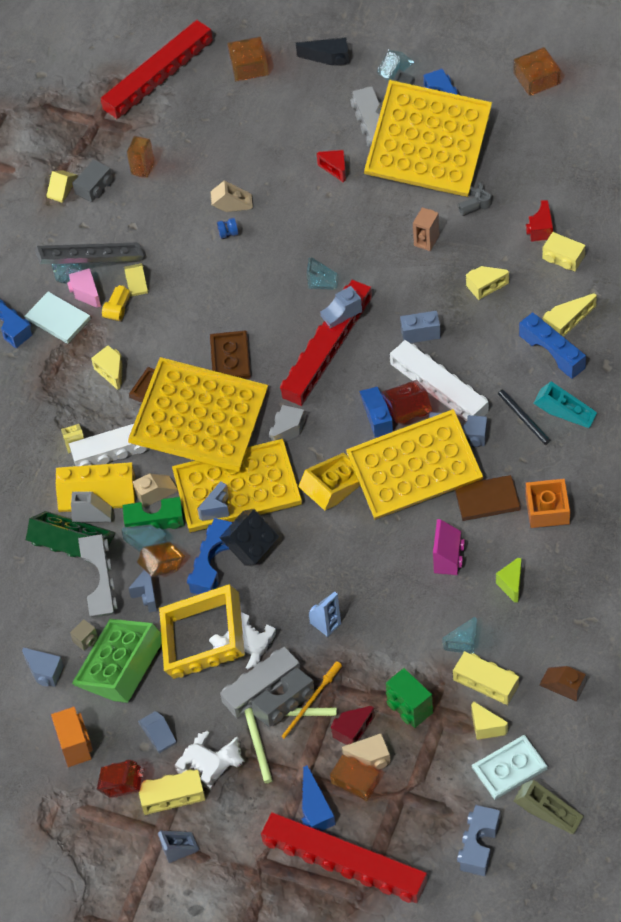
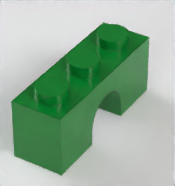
[122,497,184,534]

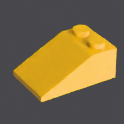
[298,452,360,510]

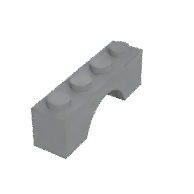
[78,534,118,618]

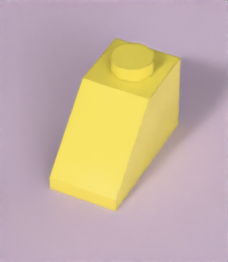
[466,266,509,300]
[91,345,123,390]

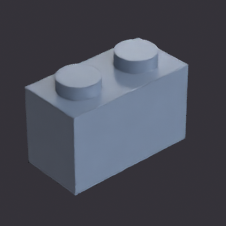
[400,311,440,343]

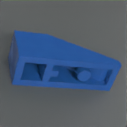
[359,387,393,438]
[301,765,335,832]

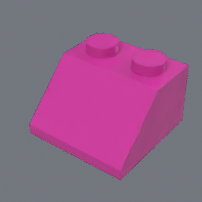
[433,519,465,575]

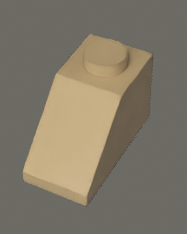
[211,180,253,212]
[133,473,178,508]
[342,734,390,770]

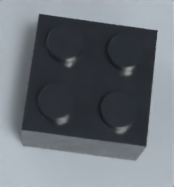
[219,509,279,566]

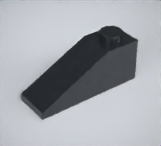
[296,37,349,66]

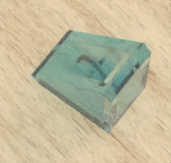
[377,50,414,81]
[307,257,338,290]
[442,617,477,654]

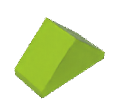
[496,558,521,602]

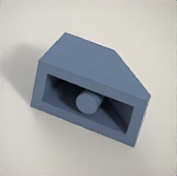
[22,647,64,687]

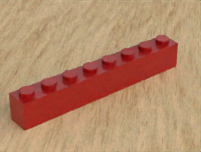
[100,20,213,119]
[280,280,372,406]
[261,812,427,903]

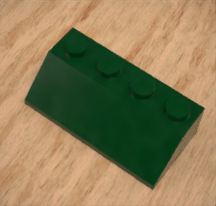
[25,511,115,563]

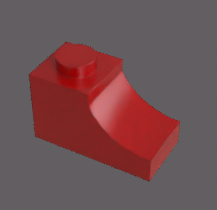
[525,200,553,242]

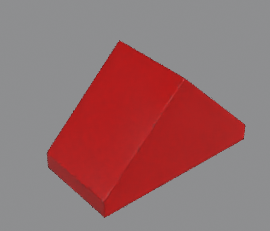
[316,150,346,182]

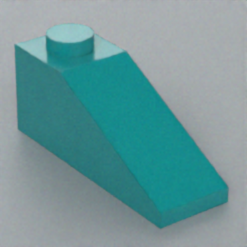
[533,381,597,428]

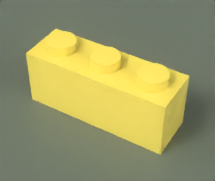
[453,651,519,705]
[137,770,205,815]

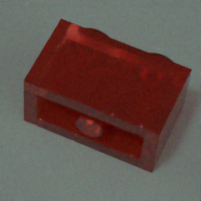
[96,760,145,798]

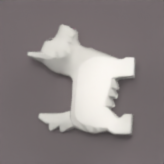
[209,612,276,670]
[175,731,244,790]

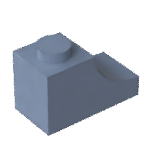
[320,286,362,328]

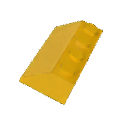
[55,462,135,512]

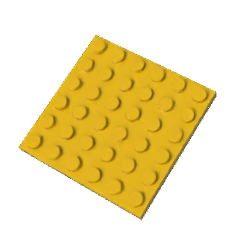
[364,80,492,197]
[128,357,268,472]

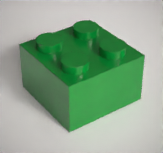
[386,668,433,728]

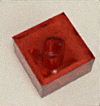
[381,379,433,424]

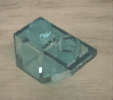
[51,263,82,284]

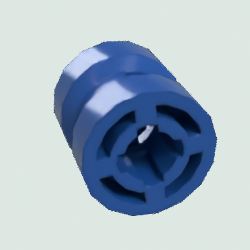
[217,218,238,239]

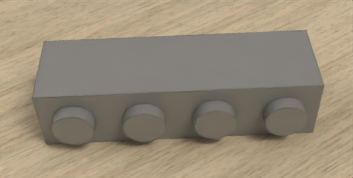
[350,86,380,147]
[220,646,300,719]

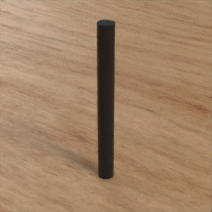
[498,389,550,445]

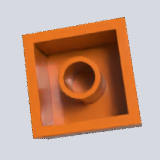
[525,479,570,528]
[51,707,93,767]

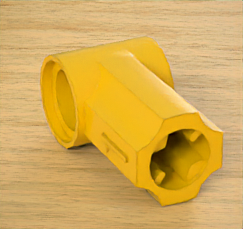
[102,285,130,321]

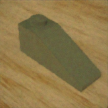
[513,780,583,834]

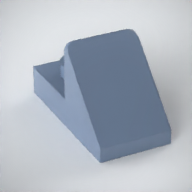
[197,481,229,521]
[129,568,157,612]

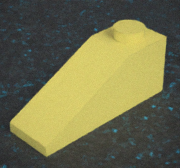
[543,293,597,337]

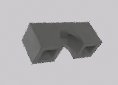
[251,667,314,728]

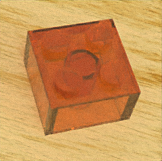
[227,37,268,82]
[514,47,561,96]

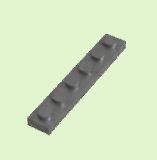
[35,242,144,264]

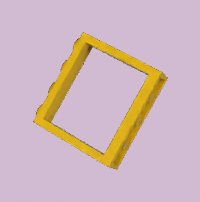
[159,584,245,679]

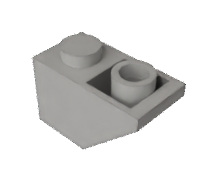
[269,405,305,443]
[71,492,112,522]

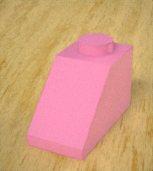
[67,268,101,308]

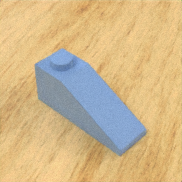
[309,592,341,637]

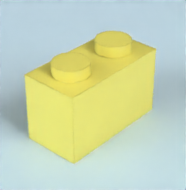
[542,232,585,271]

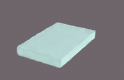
[25,292,91,344]
[472,735,547,800]

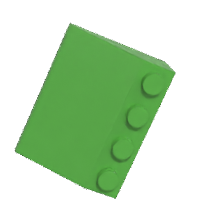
[72,619,162,703]

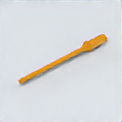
[281,661,342,739]

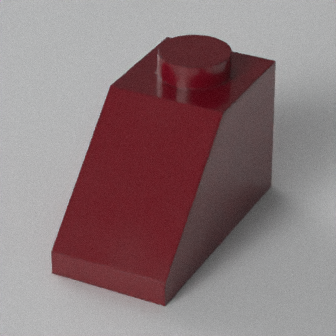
[331,706,375,745]

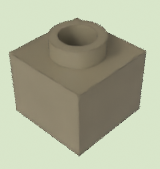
[70,619,98,651]

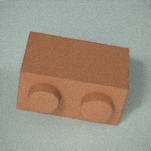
[413,207,439,251]

